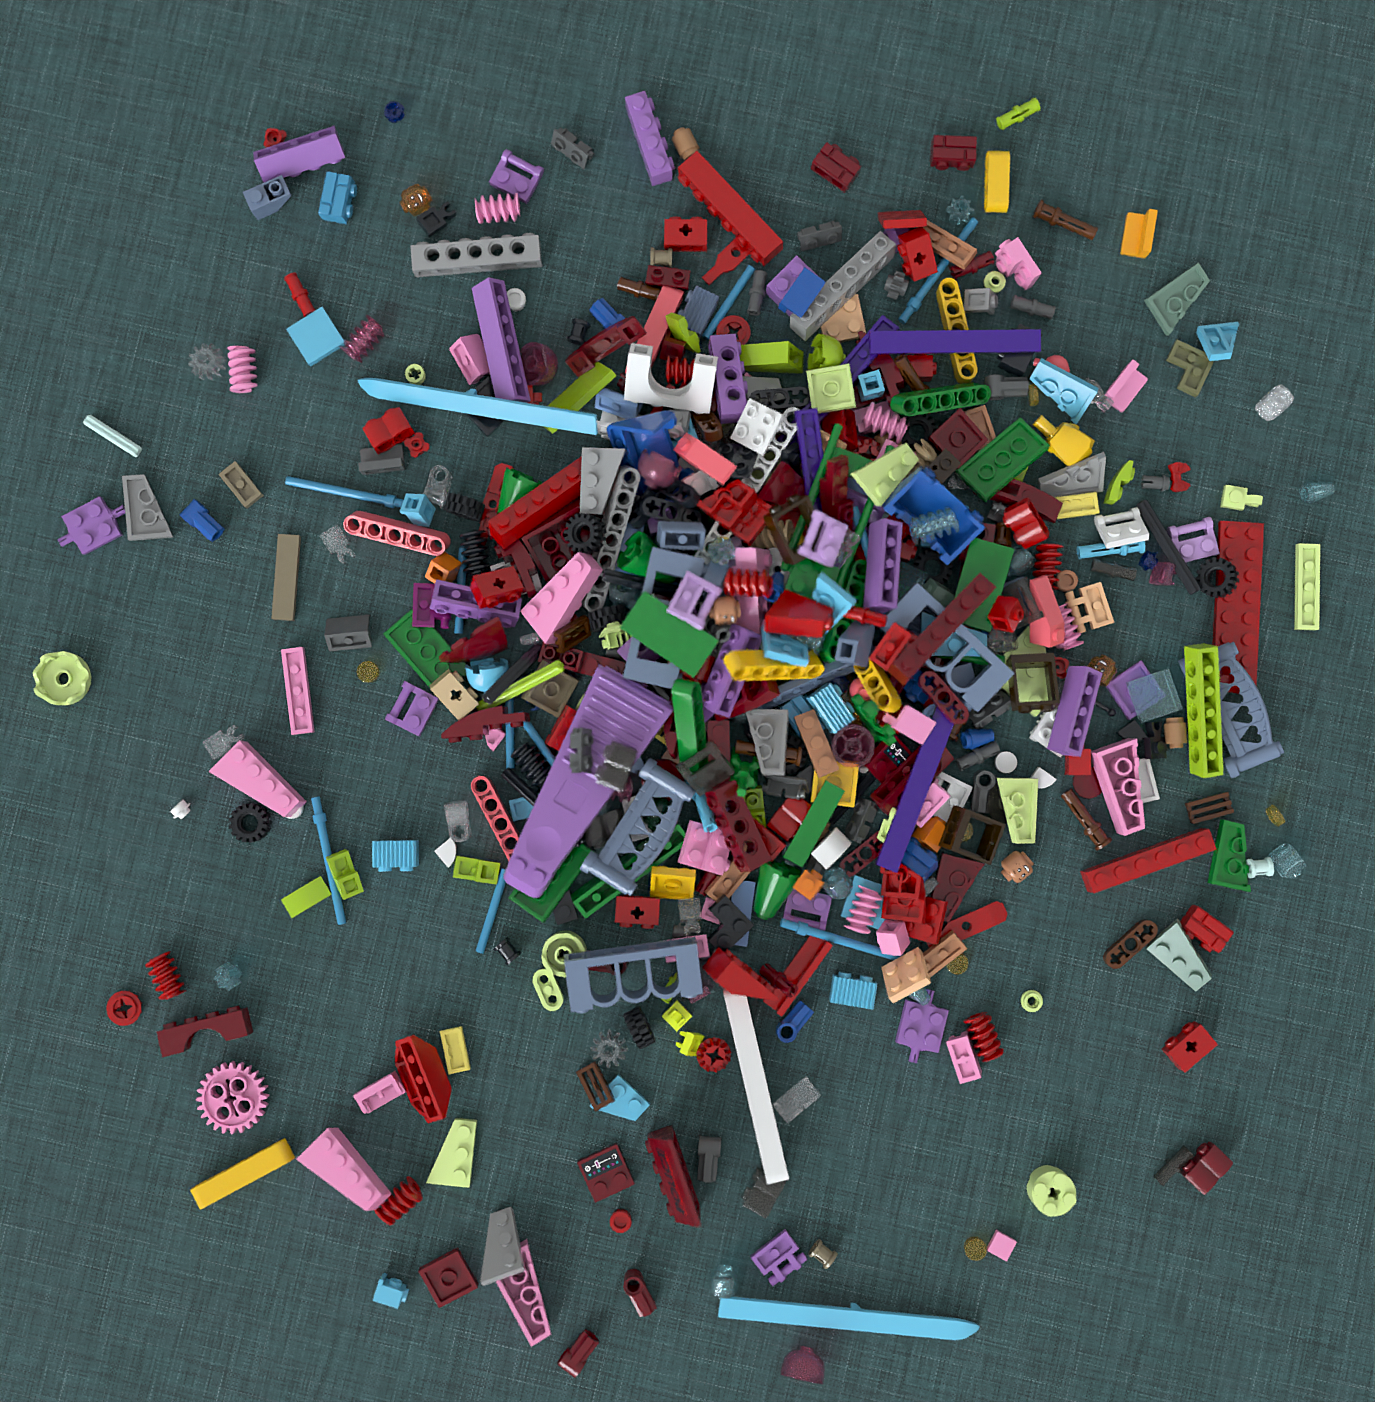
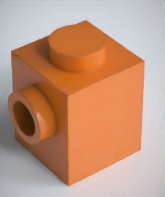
[425,552,462,584]
[911,816,946,853]
[793,869,825,901]

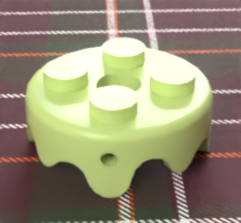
[33,651,91,706]

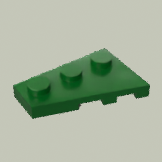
[1207,819,1251,892]

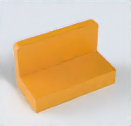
[1120,209,1158,259]

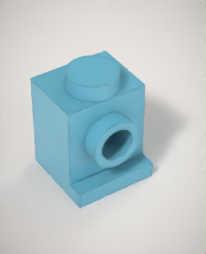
[857,370,885,402]
[400,493,436,527]
[373,1273,410,1309]

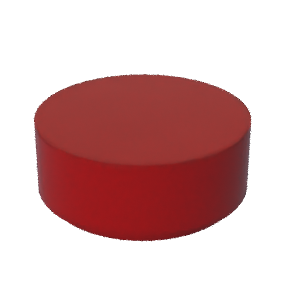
[610,1209,632,1233]

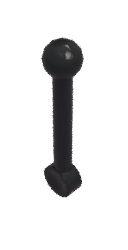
[1095,700,1116,717]

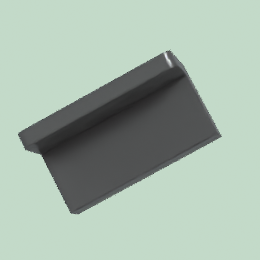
[358,444,406,475]
[324,615,372,652]

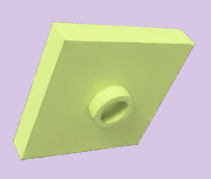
[806,364,856,414]

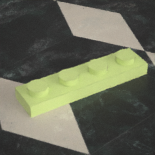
[1294,543,1320,630]

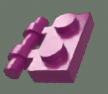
[412,583,452,629]

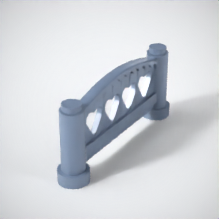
[1178,642,1284,779]
[580,758,696,896]

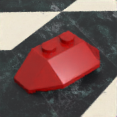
[395,1035,452,1123]

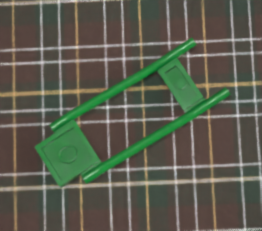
[780,424,895,599]

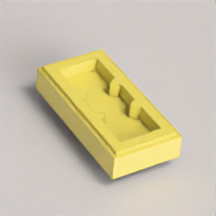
[1054,492,1100,520]
[440,1026,471,1074]

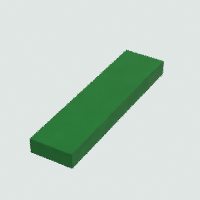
[783,780,845,868]

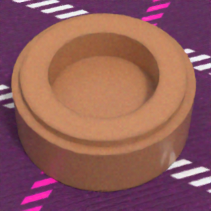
[1055,570,1078,592]

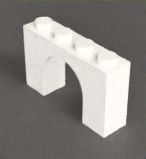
[624,343,718,414]

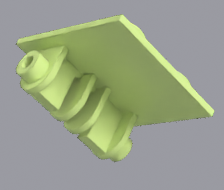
[599,622,632,650]

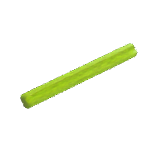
[476,660,564,711]

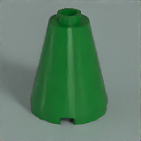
[497,467,543,514]
[617,531,677,584]
[753,859,802,920]

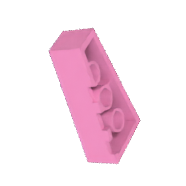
[731,547,772,635]
[520,552,603,644]
[1091,738,1145,836]
[208,740,307,817]
[296,1128,392,1211]
[496,1239,551,1347]

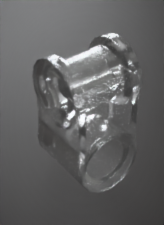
[423,465,452,508]
[987,626,1018,654]
[444,800,471,842]

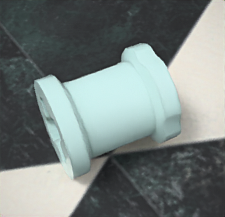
[1246,857,1274,878]

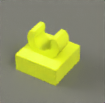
[662,1000,692,1031]
[675,1031,704,1056]

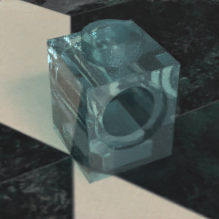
[1266,844,1307,879]

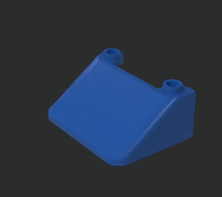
[607,411,694,503]

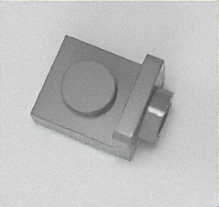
[964,288,998,315]
[668,409,691,438]

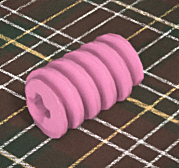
[475,193,520,224]
[227,346,257,393]
[862,402,910,444]
[1056,603,1084,651]
[843,885,883,934]

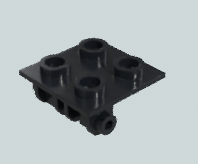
[708,443,758,486]

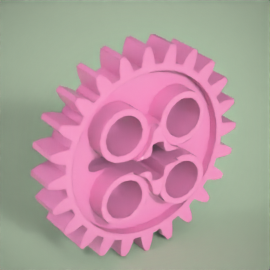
[196,1061,269,1134]

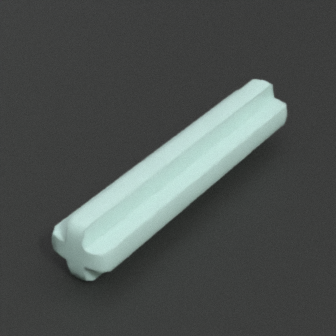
[83,415,142,457]

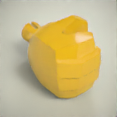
[1033,415,1095,467]

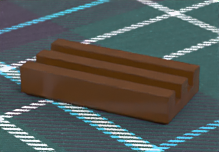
[554,615,591,653]
[1185,792,1234,824]
[576,1061,616,1111]

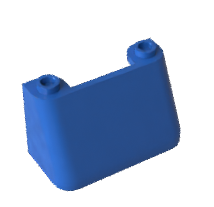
[883,466,985,565]

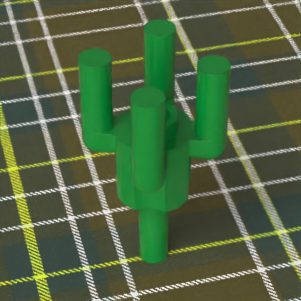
[729,747,760,797]

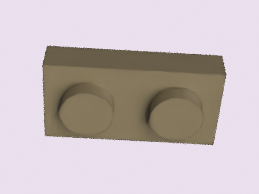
[218,461,264,509]

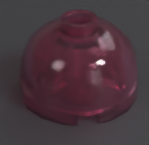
[520,342,558,386]
[638,449,683,489]
[831,724,875,767]
[780,1346,825,1385]

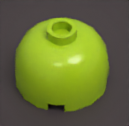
[807,334,846,370]

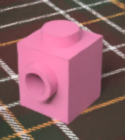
[876,920,910,956]

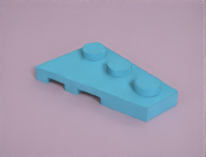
[1029,358,1099,424]

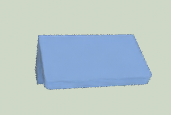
[595,388,643,419]

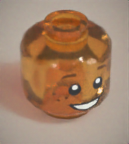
[399,183,433,217]
[1087,654,1117,687]

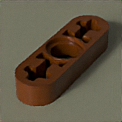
[690,409,723,442]
[1103,919,1158,969]

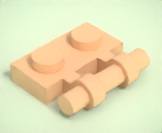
[1065,582,1114,633]

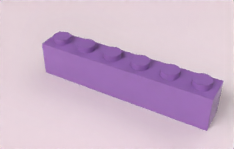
[472,277,531,403]

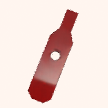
[702,239,751,286]
[479,463,514,545]
[926,901,1007,948]

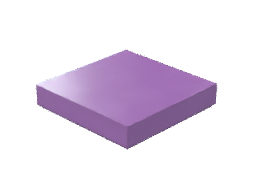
[1104,660,1165,720]

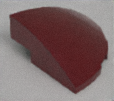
[439,616,508,663]
[714,648,781,721]

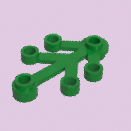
[851,693,896,746]

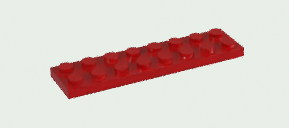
[1213,521,1264,693]

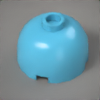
[465,658,509,694]

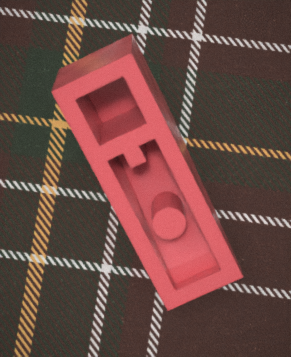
[673,433,736,485]
[1029,575,1065,648]

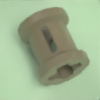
[650,248,672,268]
[808,1239,837,1269]

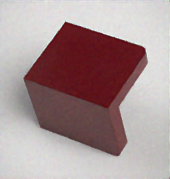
[659,329,686,363]

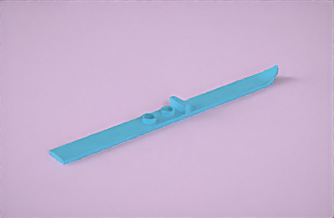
[358,378,598,435]
[718,1296,980,1340]

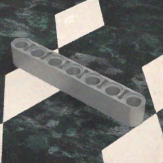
[581,465,640,612]

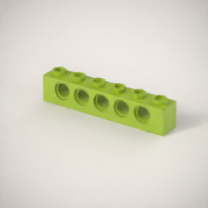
[1184,643,1223,778]

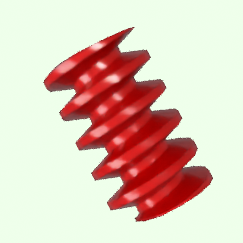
[666,355,695,386]
[1032,543,1064,590]
[724,568,773,598]
[145,951,187,1000]
[963,1012,1004,1062]
[374,1176,423,1225]

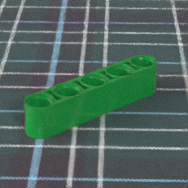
[890,382,991,416]
[819,559,867,663]
[672,678,708,775]

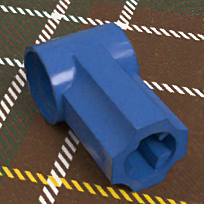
[589,298,625,329]
[179,499,225,542]
[775,1000,814,1043]

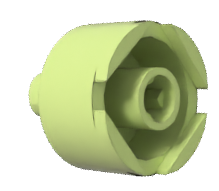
[542,931,587,977]
[1027,1165,1076,1217]

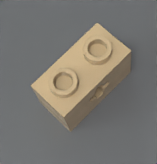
[429,669,479,720]

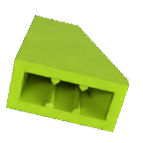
[739,341,804,374]

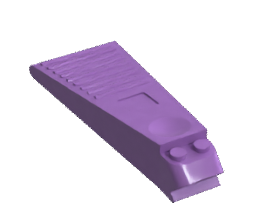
[503,664,674,898]

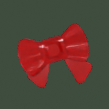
[1168,462,1191,492]

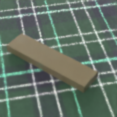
[271,534,301,621]

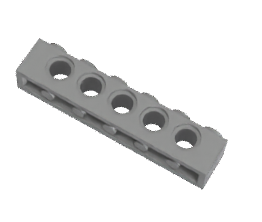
[790,231,896,341]
[410,233,542,277]

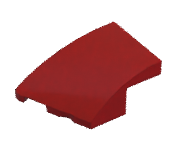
[697,479,772,546]
[880,863,926,924]

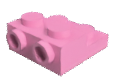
[995,237,1041,291]
[678,820,731,876]

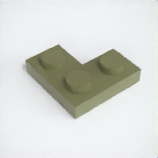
[1166,339,1214,397]

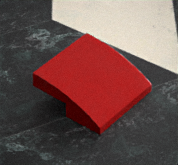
[869,622,918,671]

